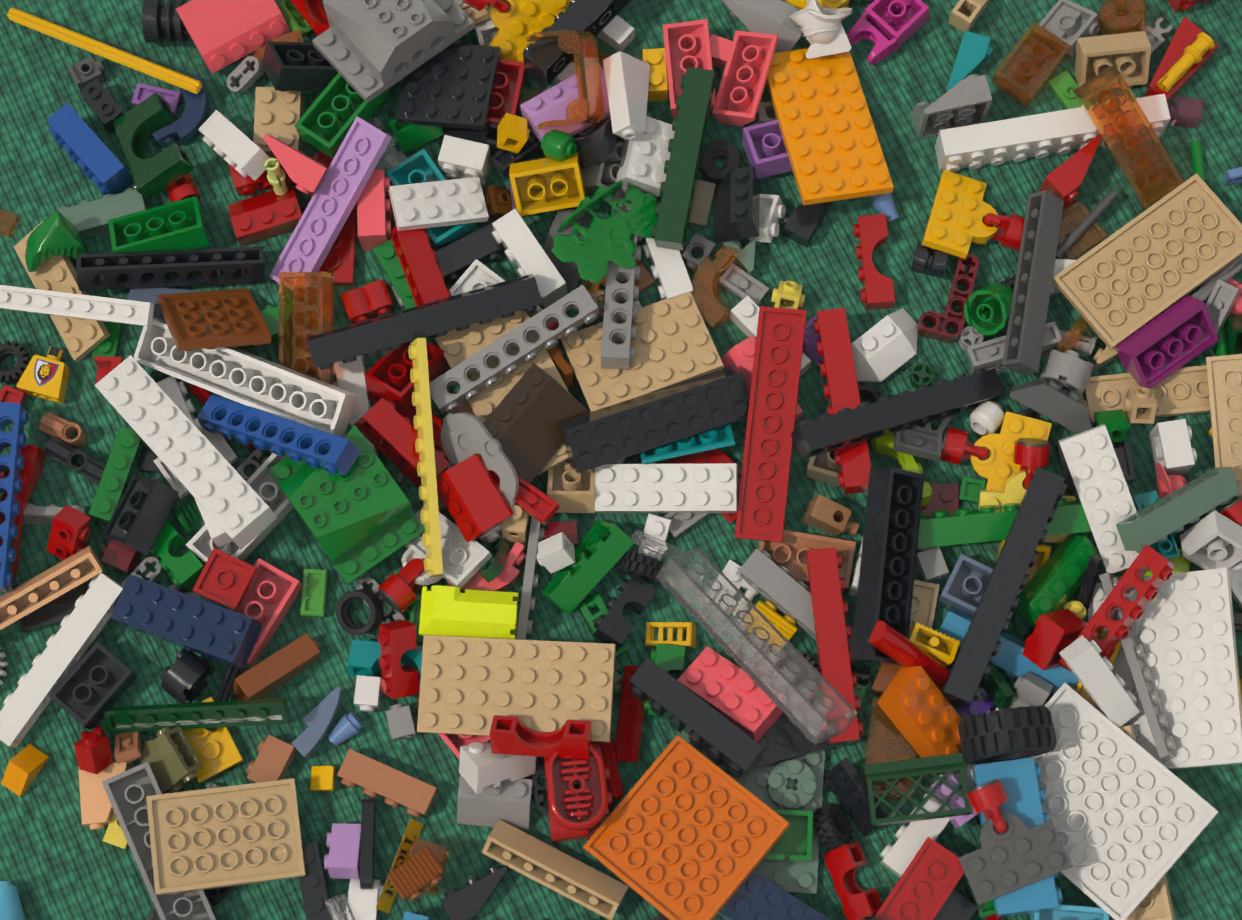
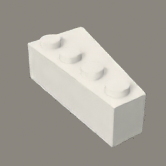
[492,209,568,309]

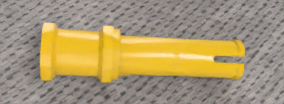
[1157,32,1215,92]

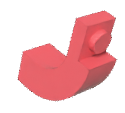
[447,541,527,593]

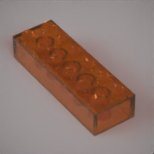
[1073,66,1184,208]
[279,271,334,385]

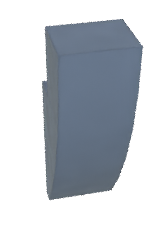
[291,686,344,760]

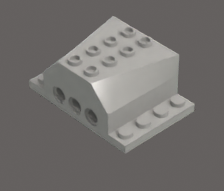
[312,0,475,103]

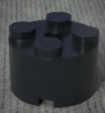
[160,648,215,703]

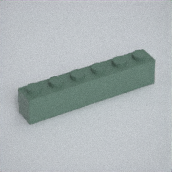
[1116,466,1240,553]

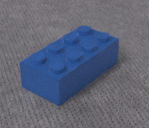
[46,103,133,195]

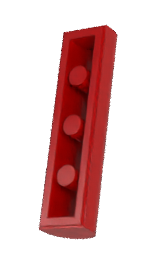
[868,620,949,687]

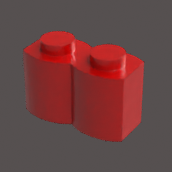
[341,279,395,324]

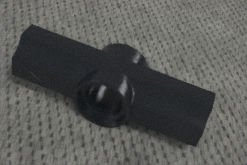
[43,436,106,485]

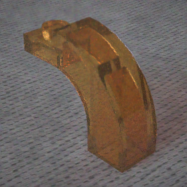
[693,246,740,329]

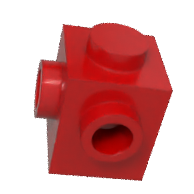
[74,733,113,775]

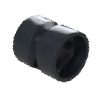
[911,242,949,279]

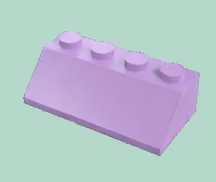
[520,62,610,142]

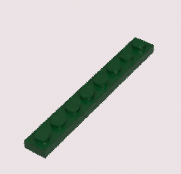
[104,698,291,733]

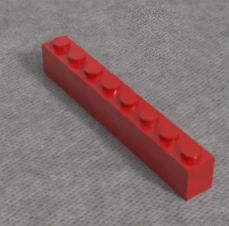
[813,308,871,495]
[806,547,863,744]

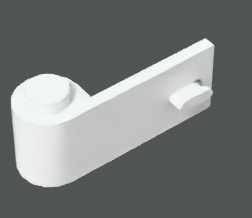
[347,878,384,920]

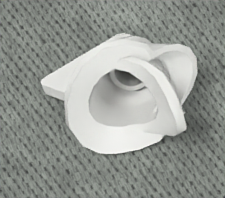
[788,0,852,59]

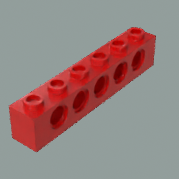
[1059,545,1176,672]

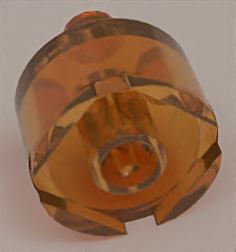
[1099,0,1147,35]

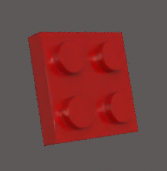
[192,548,258,612]

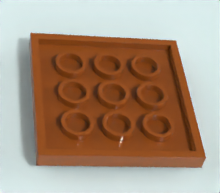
[157,288,271,351]

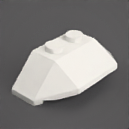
[851,308,918,383]

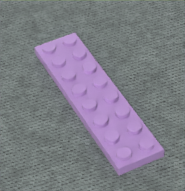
[269,116,392,298]

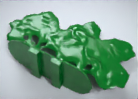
[551,180,658,283]

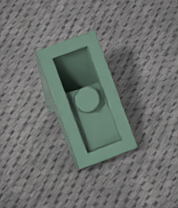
[719,239,756,277]

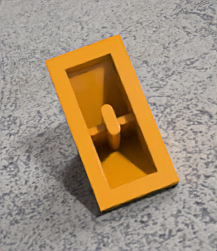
[1,744,50,797]

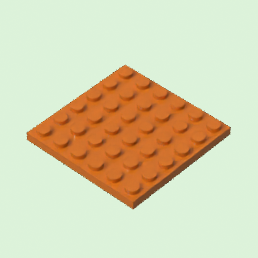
[583,735,790,920]

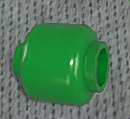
[541,129,577,162]

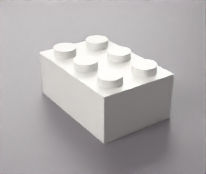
[616,116,675,198]

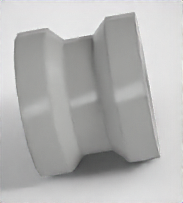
[958,326,984,352]

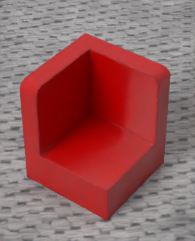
[94,356,124,383]

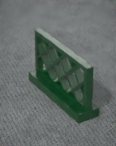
[864,753,971,826]

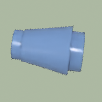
[870,193,899,223]
[327,712,364,746]

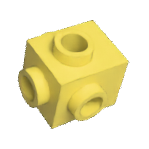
[771,281,805,309]

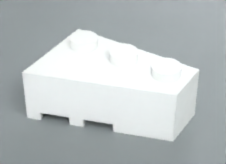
[459,742,536,794]

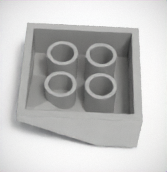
[911,74,992,140]

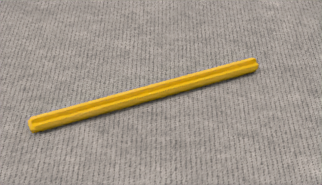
[7,8,202,94]

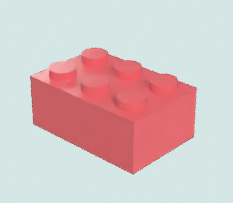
[357,169,394,251]

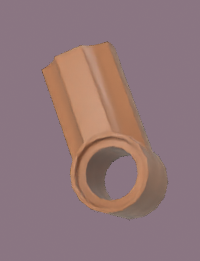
[39,412,88,449]

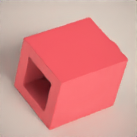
[709,34,733,70]

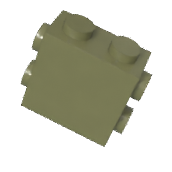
[138,726,204,794]

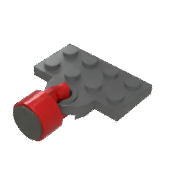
[958,779,1072,905]

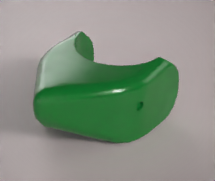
[25,210,86,272]

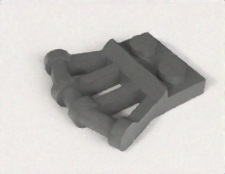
[893,416,952,461]

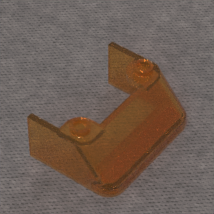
[527,29,605,130]

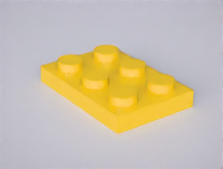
[182,697,244,783]

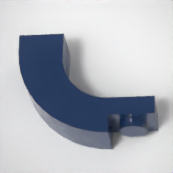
[152,74,210,149]

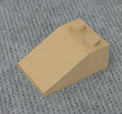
[547,459,595,513]

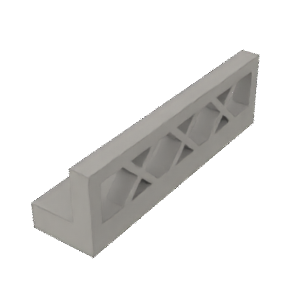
[966,321,1063,375]

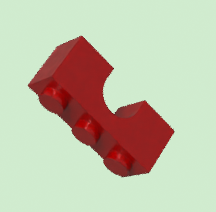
[377,619,419,699]
[823,841,883,920]

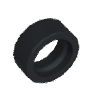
[336,589,384,635]

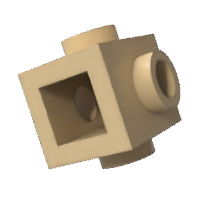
[1123,387,1159,424]

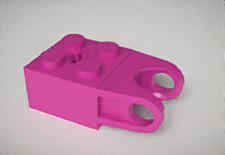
[847,0,929,65]

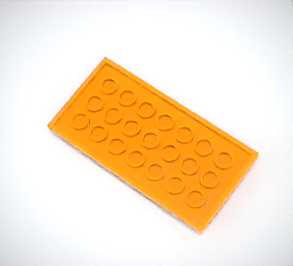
[766,48,894,206]

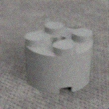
[1039,349,1094,394]

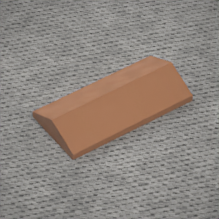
[759,530,856,588]

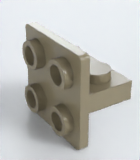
[689,172,716,227]

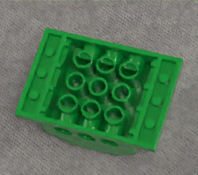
[267,423,425,585]

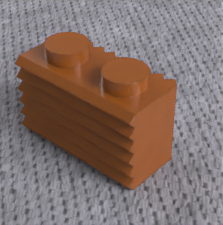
[386,846,446,902]

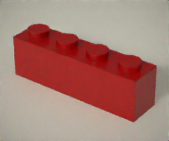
[390,226,451,306]

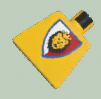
[16,346,70,405]

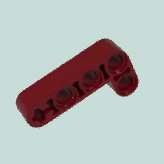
[918,253,979,343]

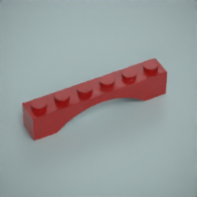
[0,445,46,588]

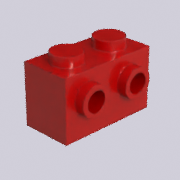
[46,505,91,560]

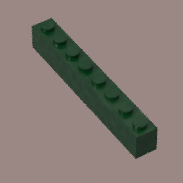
[651,67,716,251]

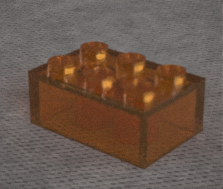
[991,22,1071,107]

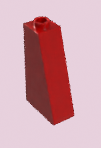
[1145,17,1219,103]

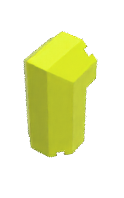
[419,585,519,639]

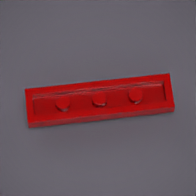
[614,666,645,763]

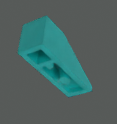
[945,30,993,93]

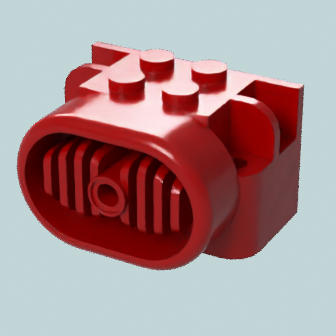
[544,741,612,843]

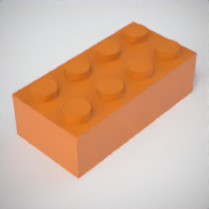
[877,666,962,758]

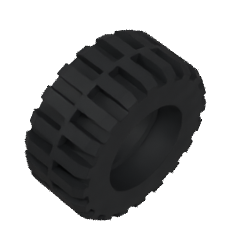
[958,706,1057,764]

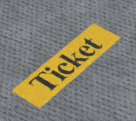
[376,818,424,914]

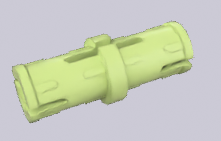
[264,158,288,195]

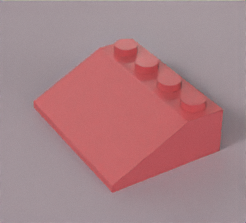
[176,0,290,74]

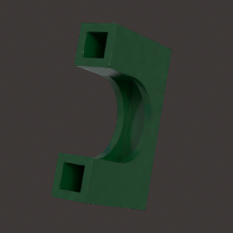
[113,93,194,198]

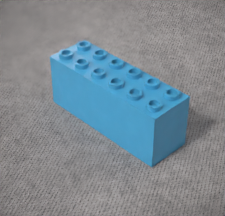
[972,757,1062,918]

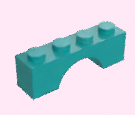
[348,639,423,680]

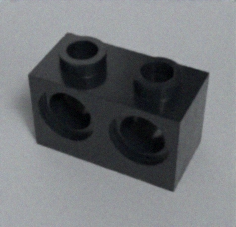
[79,78,124,134]

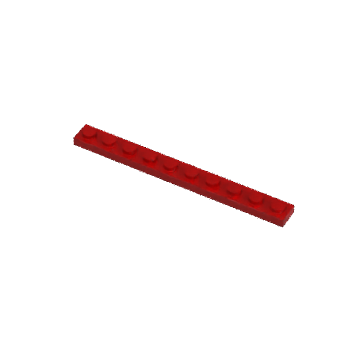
[368,394,560,525]

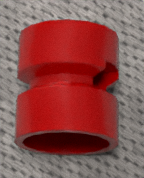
[165,173,201,203]

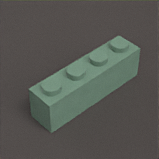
[52,188,148,239]

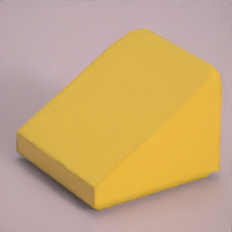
[310,766,336,791]

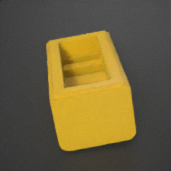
[645,622,696,648]

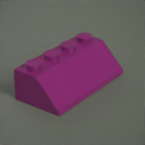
[1115,295,1219,388]

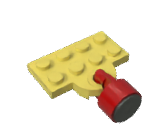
[978,438,1076,543]

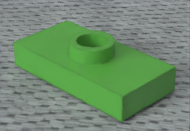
[1047,70,1093,110]
[300,569,328,618]

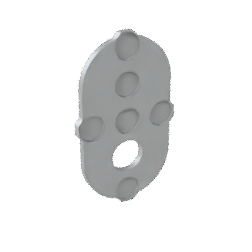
[441,412,519,507]

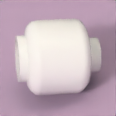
[970,401,1004,435]

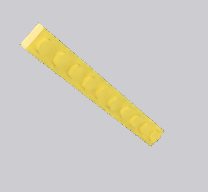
[408,338,443,577]

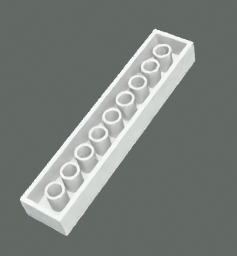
[935,94,1171,172]
[133,317,358,437]
[95,355,277,549]

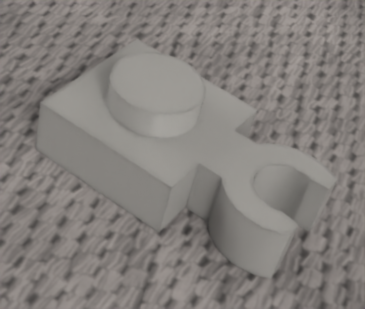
[1143,17,1173,56]

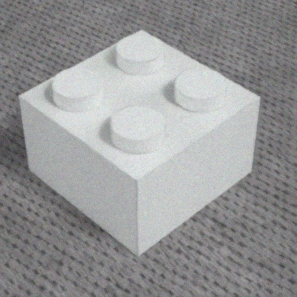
[438,135,491,186]
[1148,419,1197,476]
[1180,510,1242,570]

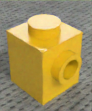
[497,113,530,154]

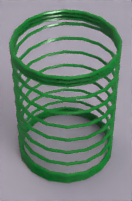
[174,499,205,535]

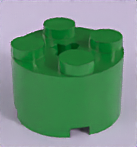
[964,283,1013,335]

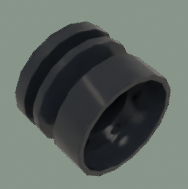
[142,0,189,44]

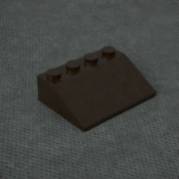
[483,363,590,483]

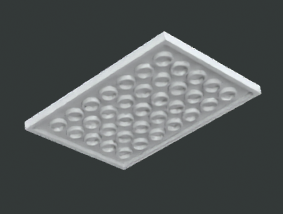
[1088,567,1242,770]
[1022,682,1219,920]

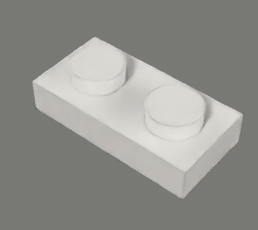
[638,513,672,561]

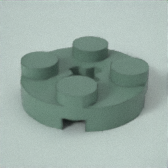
[768,760,816,809]

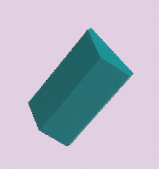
[640,423,735,464]

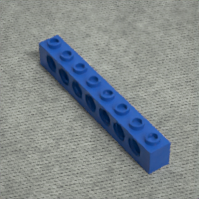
[197,394,360,476]
[0,402,28,593]

